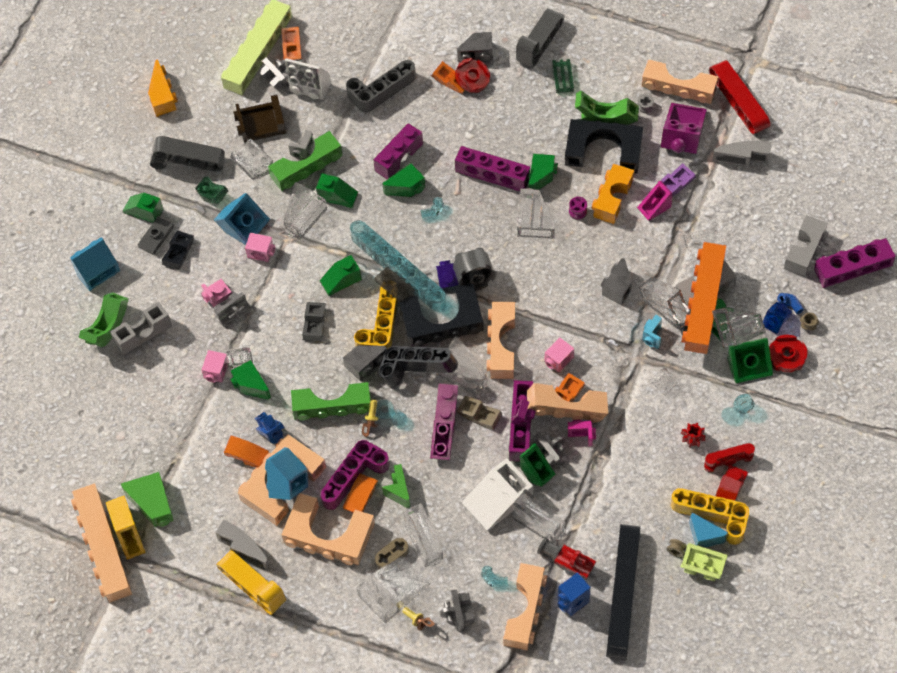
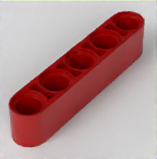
[709,60,771,134]

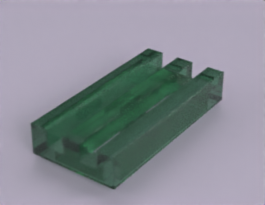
[552,59,574,93]

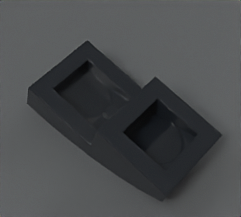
[162,230,194,270]

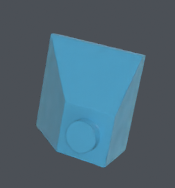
[214,193,270,245]

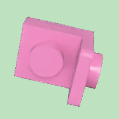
[201,279,232,307]

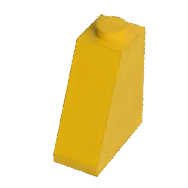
[106,496,146,560]

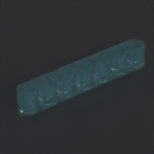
[350,220,446,312]

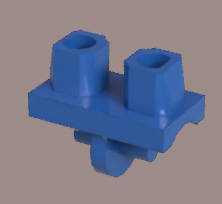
[254,412,285,444]

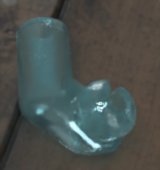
[420,197,444,219]

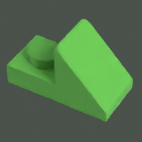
[382,464,410,508]

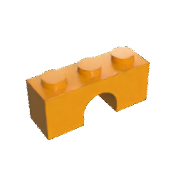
[591,164,634,224]

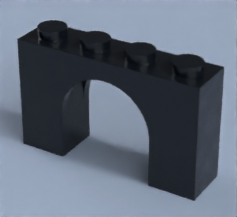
[565,119,643,174]
[399,283,484,347]

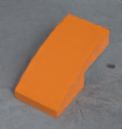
[281,27,302,60]
[431,61,465,94]
[555,372,585,402]
[224,435,269,468]
[343,473,378,513]

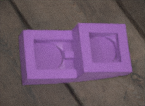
[661,163,696,196]

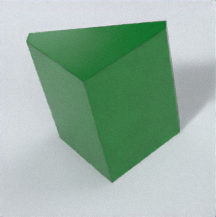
[727,338,773,383]

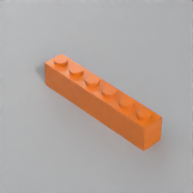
[681,242,726,354]

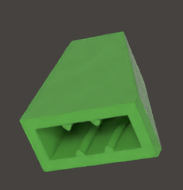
[121,472,174,527]

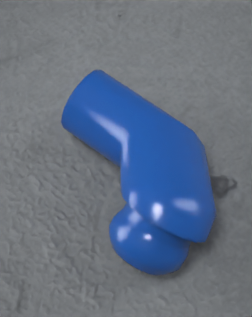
[777,293,804,314]

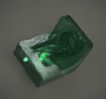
[195,176,229,204]

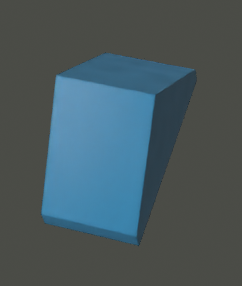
[689,513,728,547]

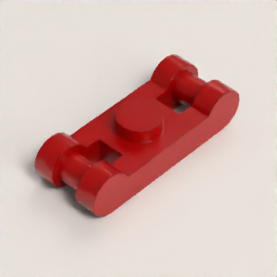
[704,443,755,472]

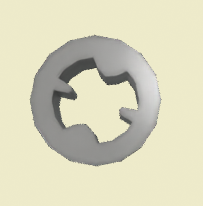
[637,94,654,113]

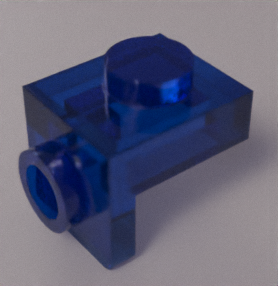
[761,302,793,334]

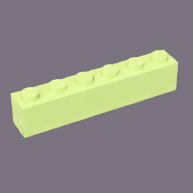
[221,0,292,95]

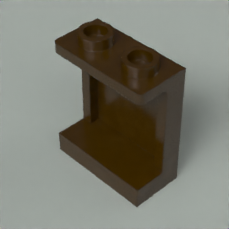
[233,94,286,143]

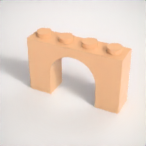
[238,434,326,526]
[282,493,375,566]

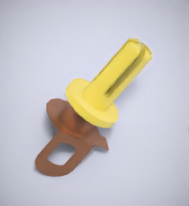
[362,400,379,437]
[402,607,435,631]

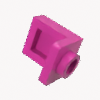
[567,420,596,446]

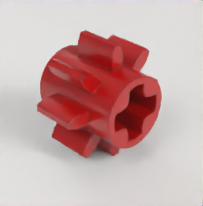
[681,422,706,447]

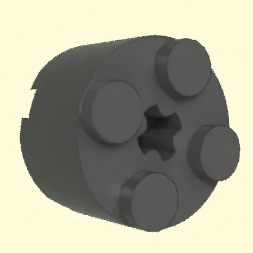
[453,247,495,291]

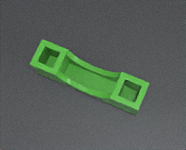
[268,131,343,191]
[291,382,371,420]

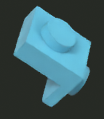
[642,315,662,349]

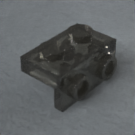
[374,267,415,302]

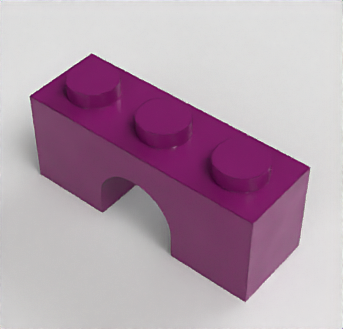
[373,123,423,179]

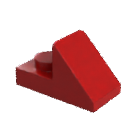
[715,465,748,501]

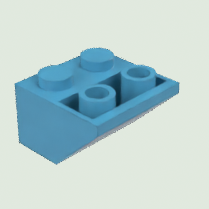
[70,237,120,291]
[265,447,308,500]

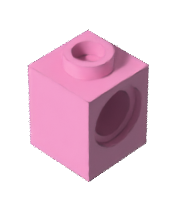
[245,233,275,262]
[544,337,574,372]
[202,350,229,383]

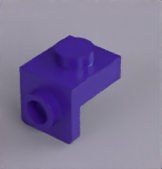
[436,260,458,288]

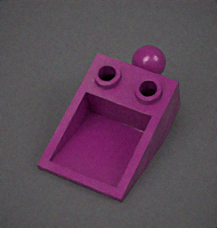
[660,103,707,154]

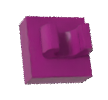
[511,399,536,425]

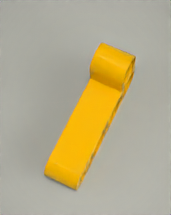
[354,281,398,349]
[671,488,749,545]
[216,550,286,615]

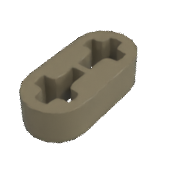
[375,538,409,571]

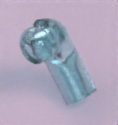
[481,566,508,587]

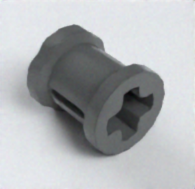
[537,537,563,562]

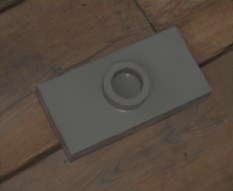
[138,217,174,255]

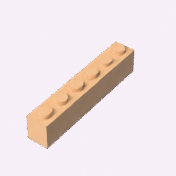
[71,483,132,603]

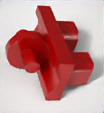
[554,545,596,580]

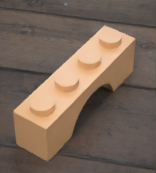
[642,59,718,104]
[487,302,515,379]
[527,383,608,423]
[503,563,548,651]

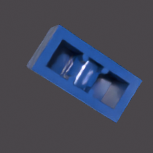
[557,572,591,616]

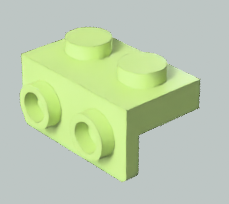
[680,543,728,581]

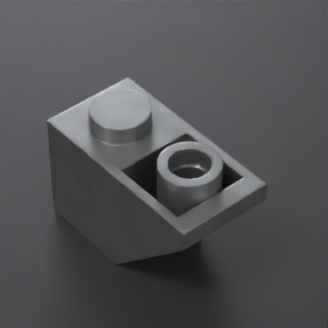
[457,32,493,62]
[601,258,632,306]
[343,346,387,381]

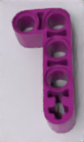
[321,440,390,510]

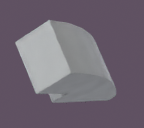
[712,141,772,167]
[216,520,269,570]

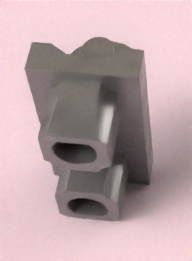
[259,58,289,91]
[213,292,250,327]
[530,432,565,467]
[440,589,475,632]

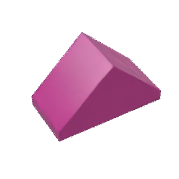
[637,181,673,221]

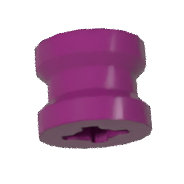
[569,196,587,220]

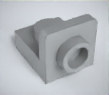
[288,130,314,159]

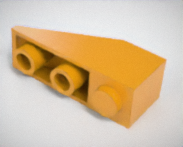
[148,59,178,117]

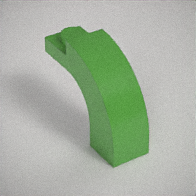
[575,90,639,125]
[79,292,129,347]

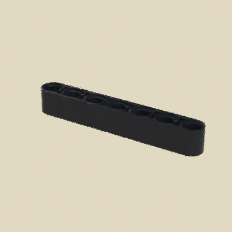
[606,524,641,659]

